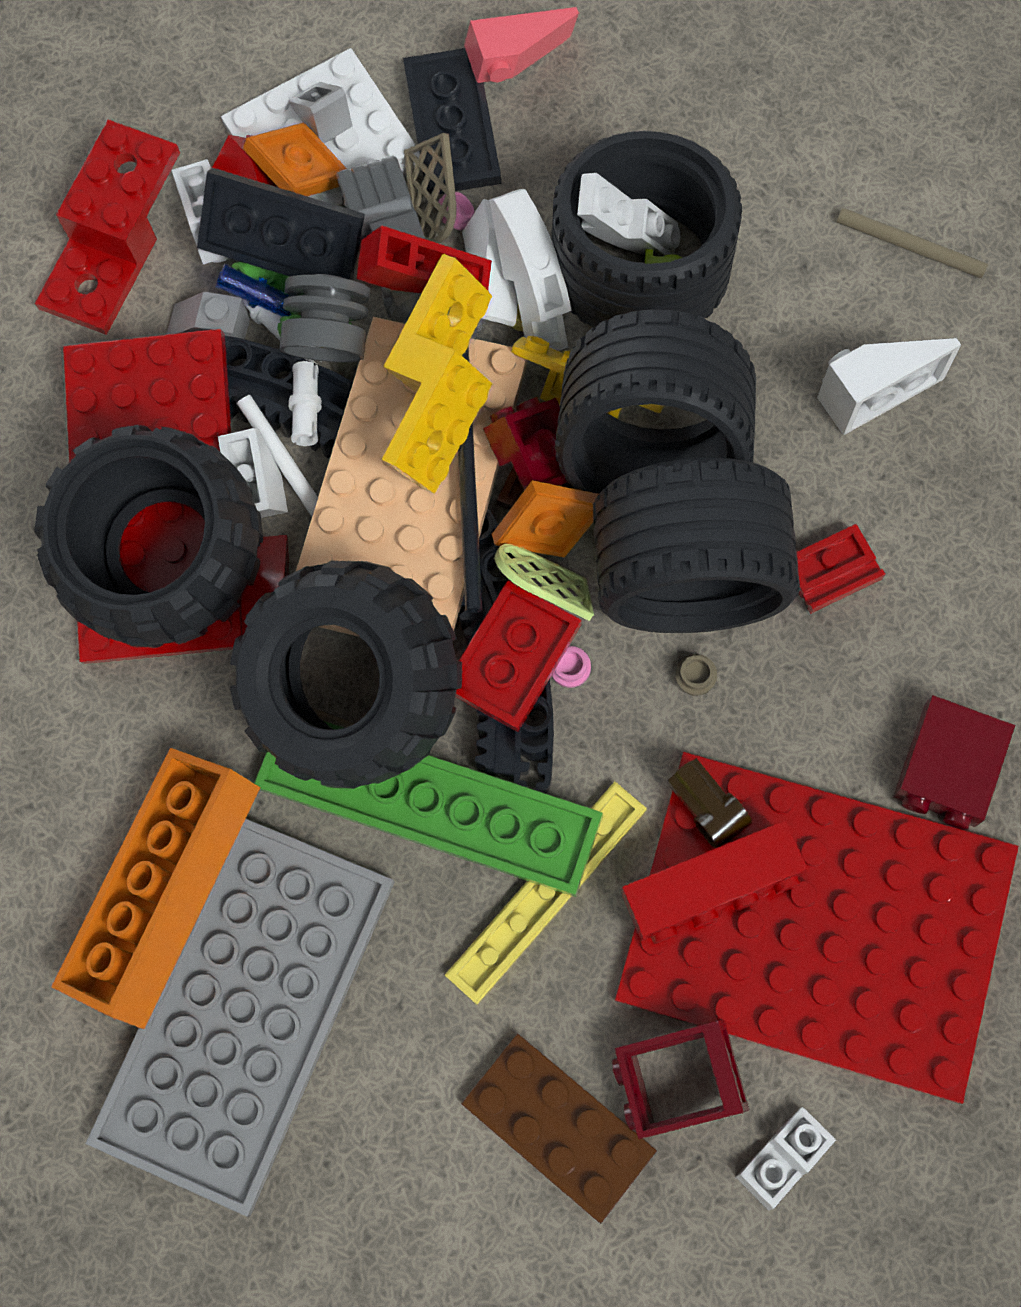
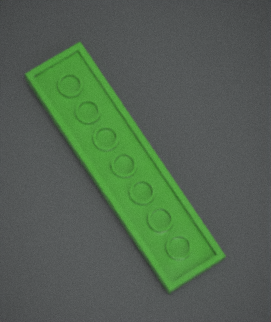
[254,721,603,897]

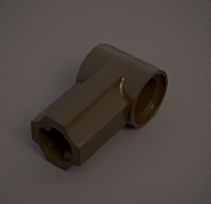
[667,758,752,849]

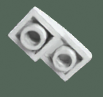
[736,1107,836,1211]

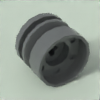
[280,274,370,362]

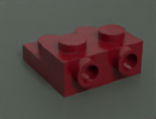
[483,397,567,490]

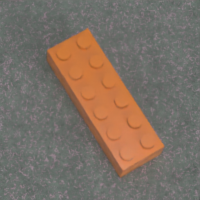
[51,748,261,1029]

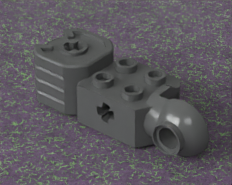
[336,155,425,324]

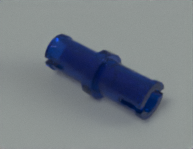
[215,264,293,317]

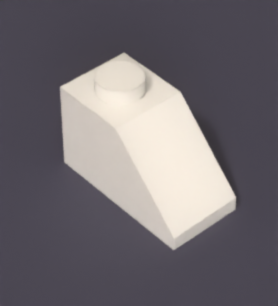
[218,428,288,518]

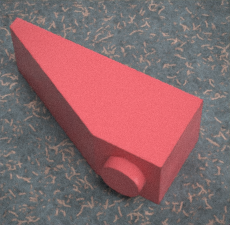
[464,7,579,83]

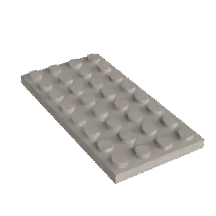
[85,819,395,1217]

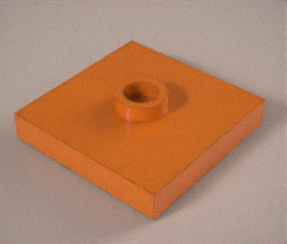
[243,122,347,196]
[492,481,599,558]

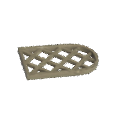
[404,133,456,243]

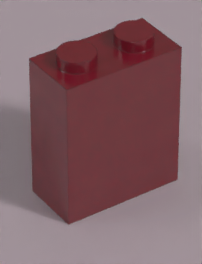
[893,695,1016,830]

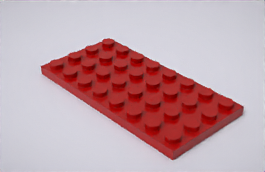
[63,329,242,664]

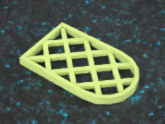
[494,544,594,621]

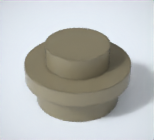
[675,654,717,696]

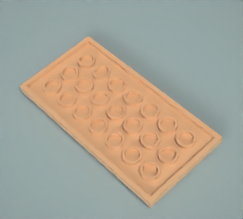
[296,317,528,637]

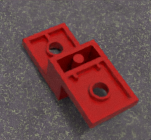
[35,119,180,335]

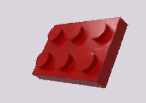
[455,580,582,732]

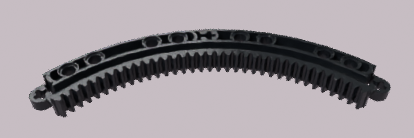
[225,335,554,794]

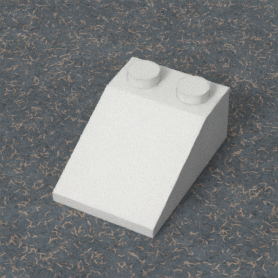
[817,338,961,436]

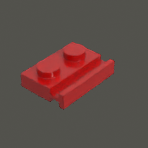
[797,524,886,614]

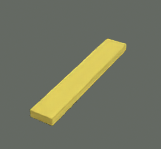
[445,781,647,1005]

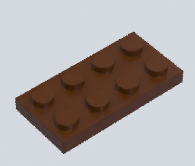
[461,1033,657,1224]

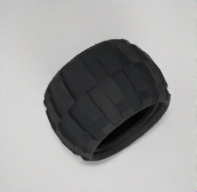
[34,425,263,648]
[230,561,462,789]

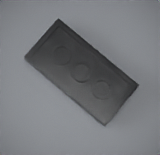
[403,48,502,195]
[197,168,365,280]

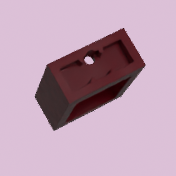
[612,1020,750,1140]

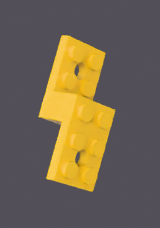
[381,254,493,494]

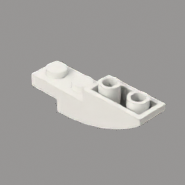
[577,173,680,257]
[489,189,572,351]

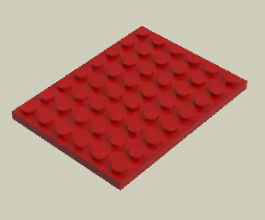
[615,752,1019,1104]

